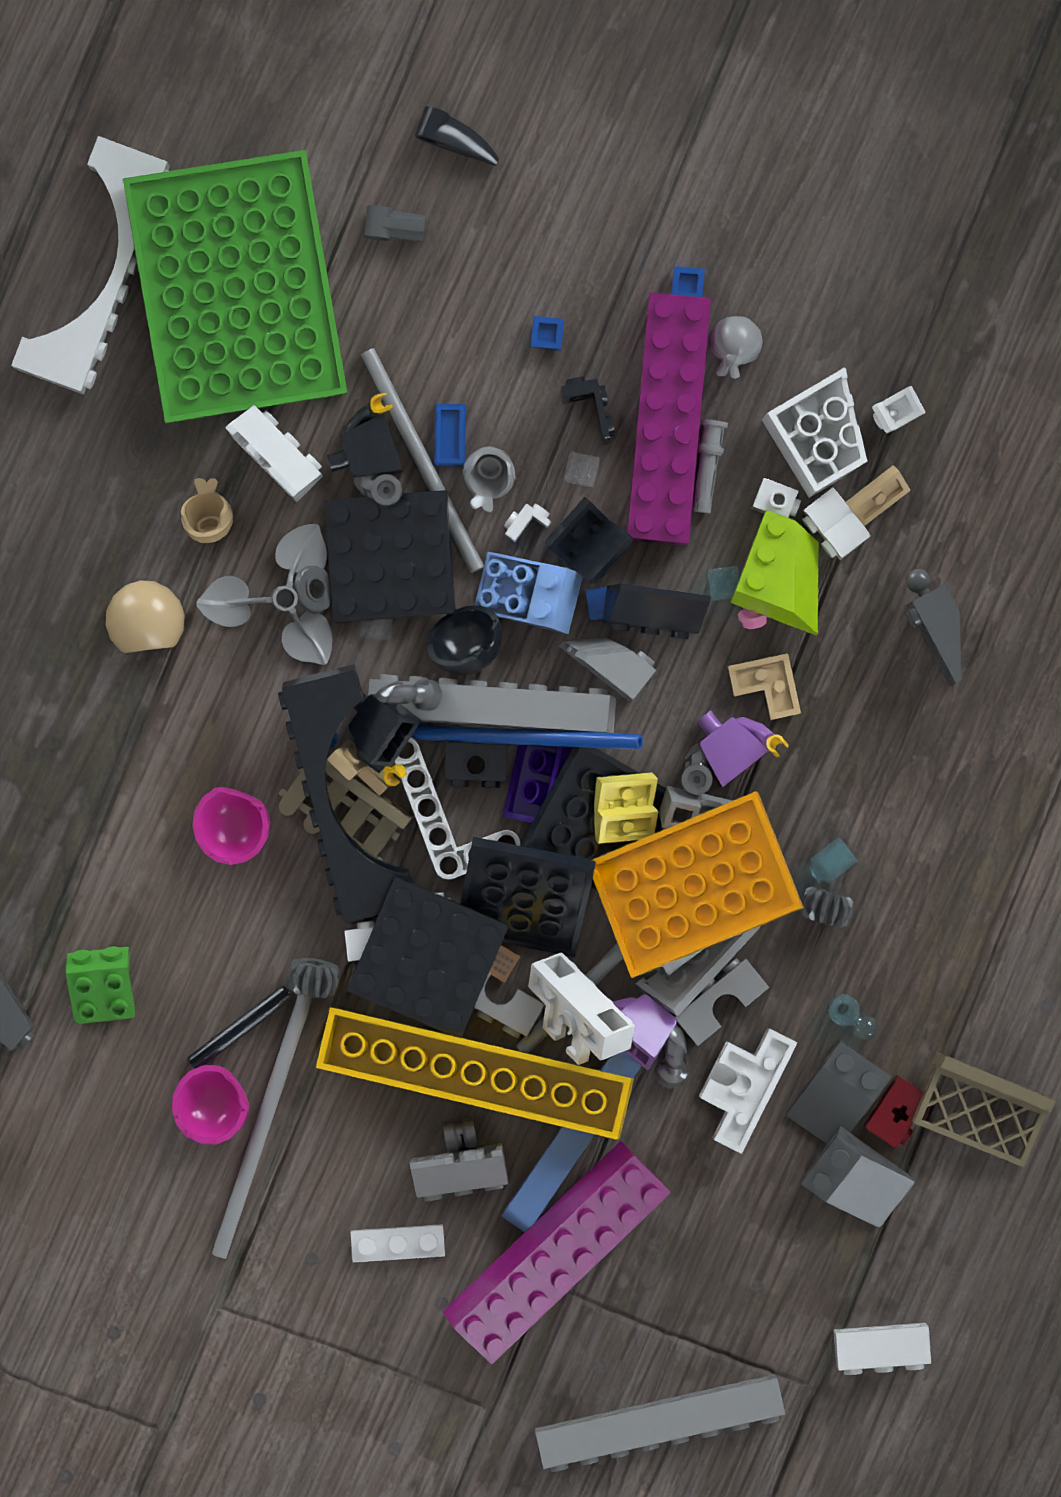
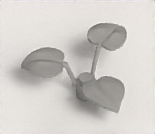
[196,524,332,665]

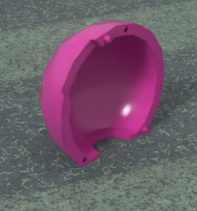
[192,787,271,865]
[172,1065,249,1145]

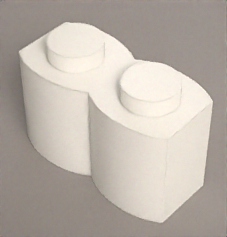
[802,488,871,560]

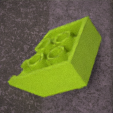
[730,510,819,636]

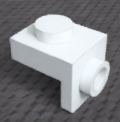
[872,386,926,433]
[504,503,551,543]

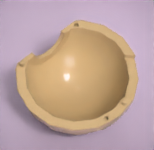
[105,580,185,653]

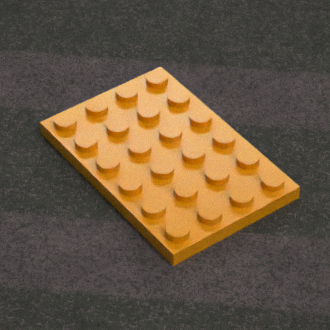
[593,791,804,978]

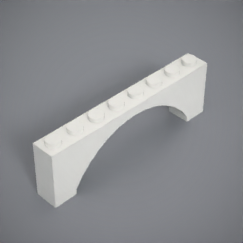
[11,136,170,395]

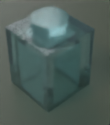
[808,837,858,884]

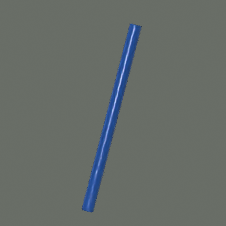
[411,725,643,750]

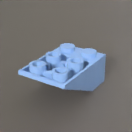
[474,552,583,634]

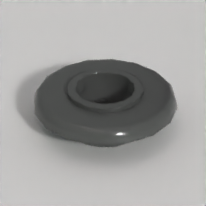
[294,565,332,614]

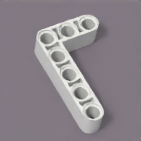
[395,737,520,879]

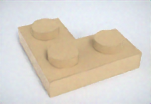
[727,653,801,720]
[327,740,390,796]

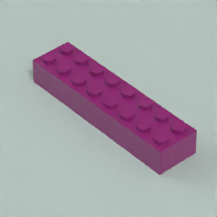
[627,293,711,546]
[442,1141,671,1364]

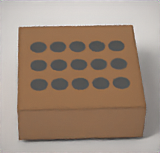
[489,945,520,983]

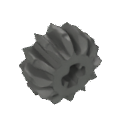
[800,887,854,928]
[287,957,340,998]

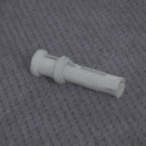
[692,419,728,514]

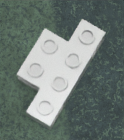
[528,952,635,1065]
[699,1027,797,1154]

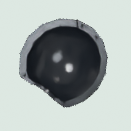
[426,605,502,675]

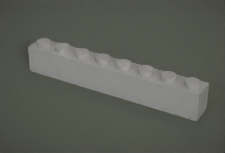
[368,674,617,733]
[535,1374,785,1472]

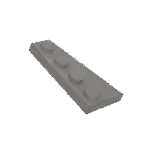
[635,926,760,1016]

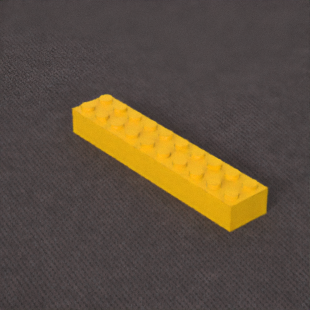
[316,1007,634,1140]

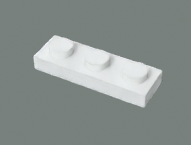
[351,1224,445,1262]

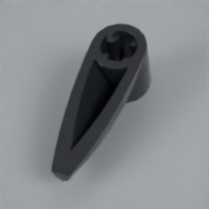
[415,106,499,166]

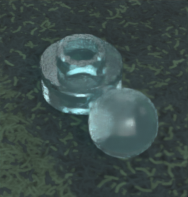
[828,994,878,1040]

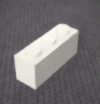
[833,1323,931,1375]

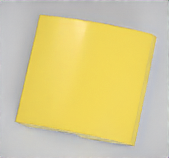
[594,773,658,844]

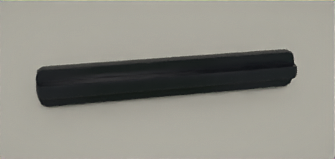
[188,986,292,1069]

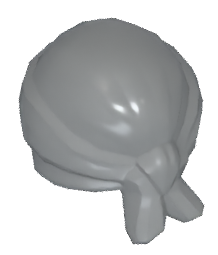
[710,316,763,379]
[463,446,515,513]

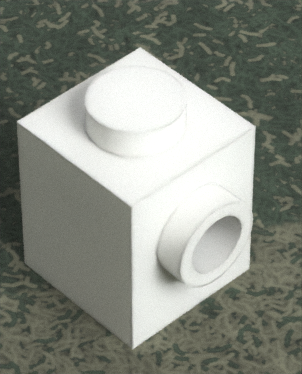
[752,478,801,518]
[345,921,375,961]

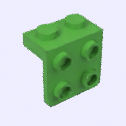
[66,946,135,1024]

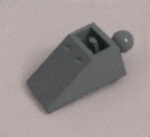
[905,569,962,686]

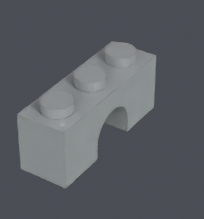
[659,786,732,829]
[674,957,770,1046]
[475,973,545,1038]

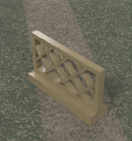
[912,1052,1055,1167]

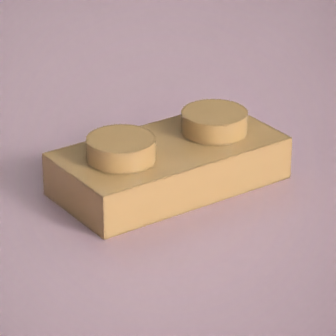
[846,465,910,526]

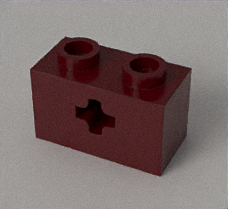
[863,1075,930,1148]

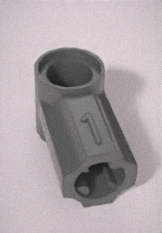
[363,205,426,242]

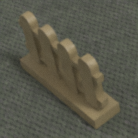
[278,753,414,860]

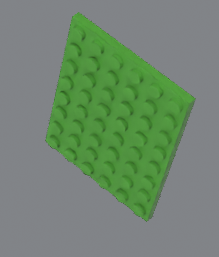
[123,150,347,424]

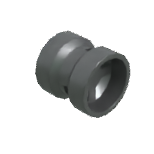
[443,1117,478,1153]

